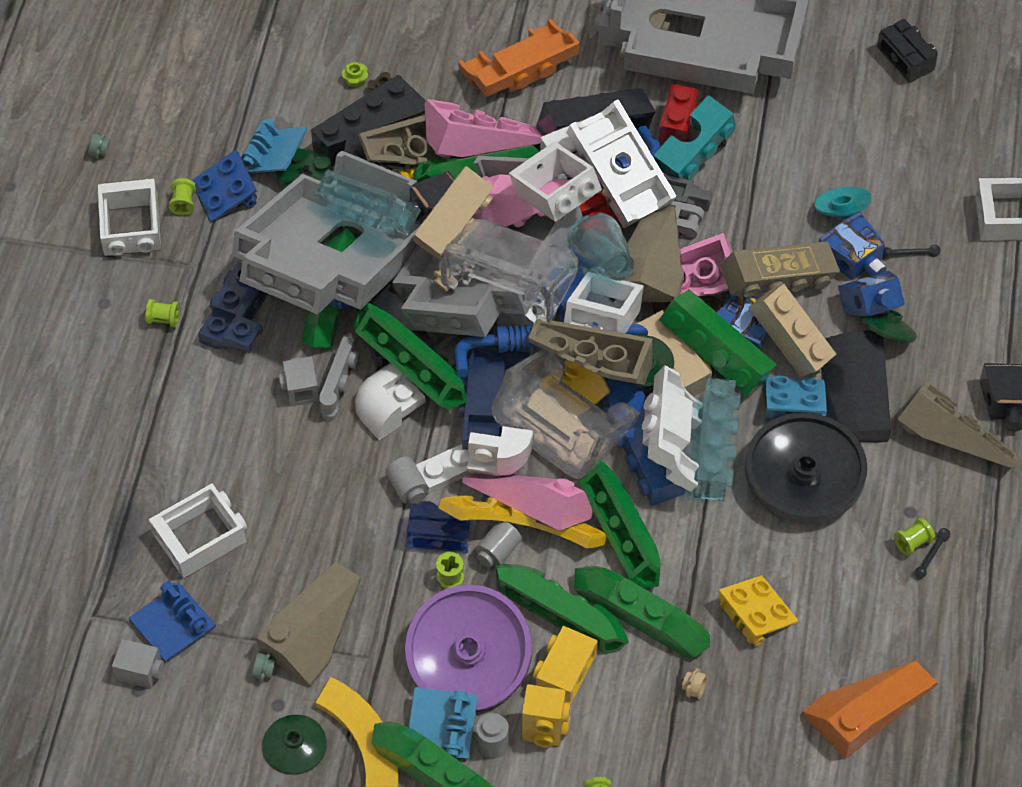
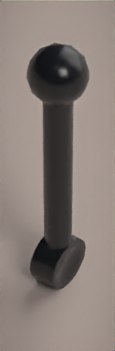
[883,244,941,258]
[915,528,950,579]

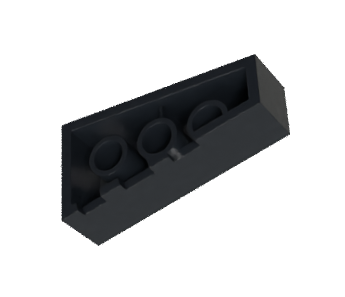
[311,74,426,167]
[533,88,656,154]

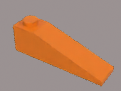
[802,660,938,759]

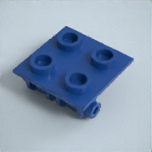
[192,149,257,222]
[129,581,216,662]

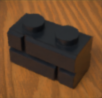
[877,19,938,83]

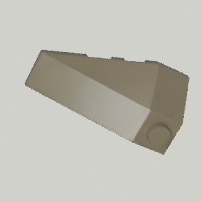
[358,115,443,165]
[614,206,684,302]
[528,318,652,385]
[898,380,1020,469]
[257,562,361,687]

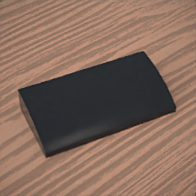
[823,330,891,442]

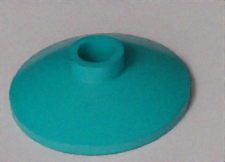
[815,187,872,219]

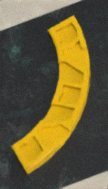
[438,496,608,549]
[316,677,399,787]

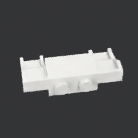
[642,365,703,492]

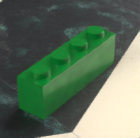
[659,289,777,396]

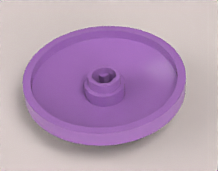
[405,585,532,712]

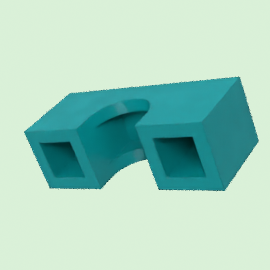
[653,95,736,180]

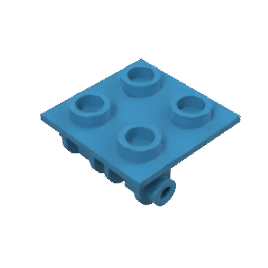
[242,118,308,173]
[765,376,827,420]
[409,687,478,759]

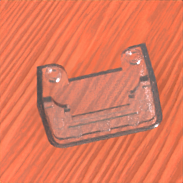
[440,219,578,323]
[491,349,640,479]

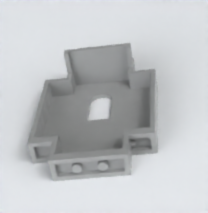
[594,0,808,94]
[232,151,421,315]
[392,156,584,337]

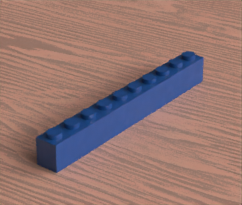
[543,248,685,506]

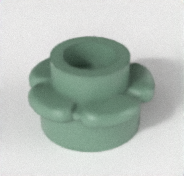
[88,133,109,159]
[251,652,276,682]

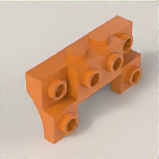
[458,19,580,97]

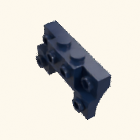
[198,262,268,353]
[459,346,530,450]

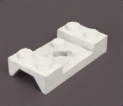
[566,100,676,228]

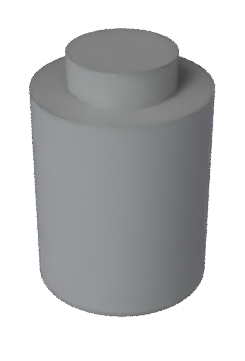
[385,457,429,504]
[475,521,522,568]
[476,713,509,759]

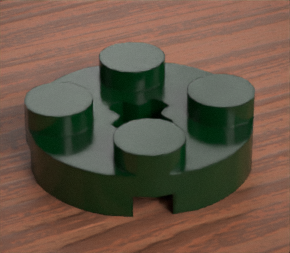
[276,148,333,191]

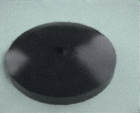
[745,413,867,523]

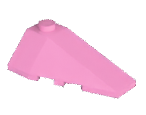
[425,99,543,158]
[470,174,573,242]
[680,233,733,296]
[462,473,594,531]

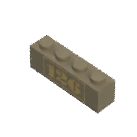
[720,241,840,297]

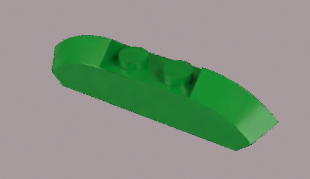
[414,145,540,183]
[302,229,357,348]
[354,303,467,410]
[578,459,661,588]
[495,564,629,654]
[574,565,710,658]
[371,721,493,787]

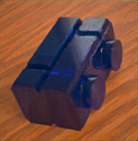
[406,501,472,553]

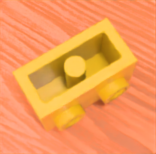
[533,626,598,704]
[522,684,571,748]

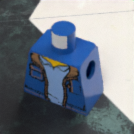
[818,212,887,279]
[838,271,904,316]
[717,292,769,351]

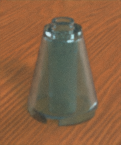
[567,213,634,281]

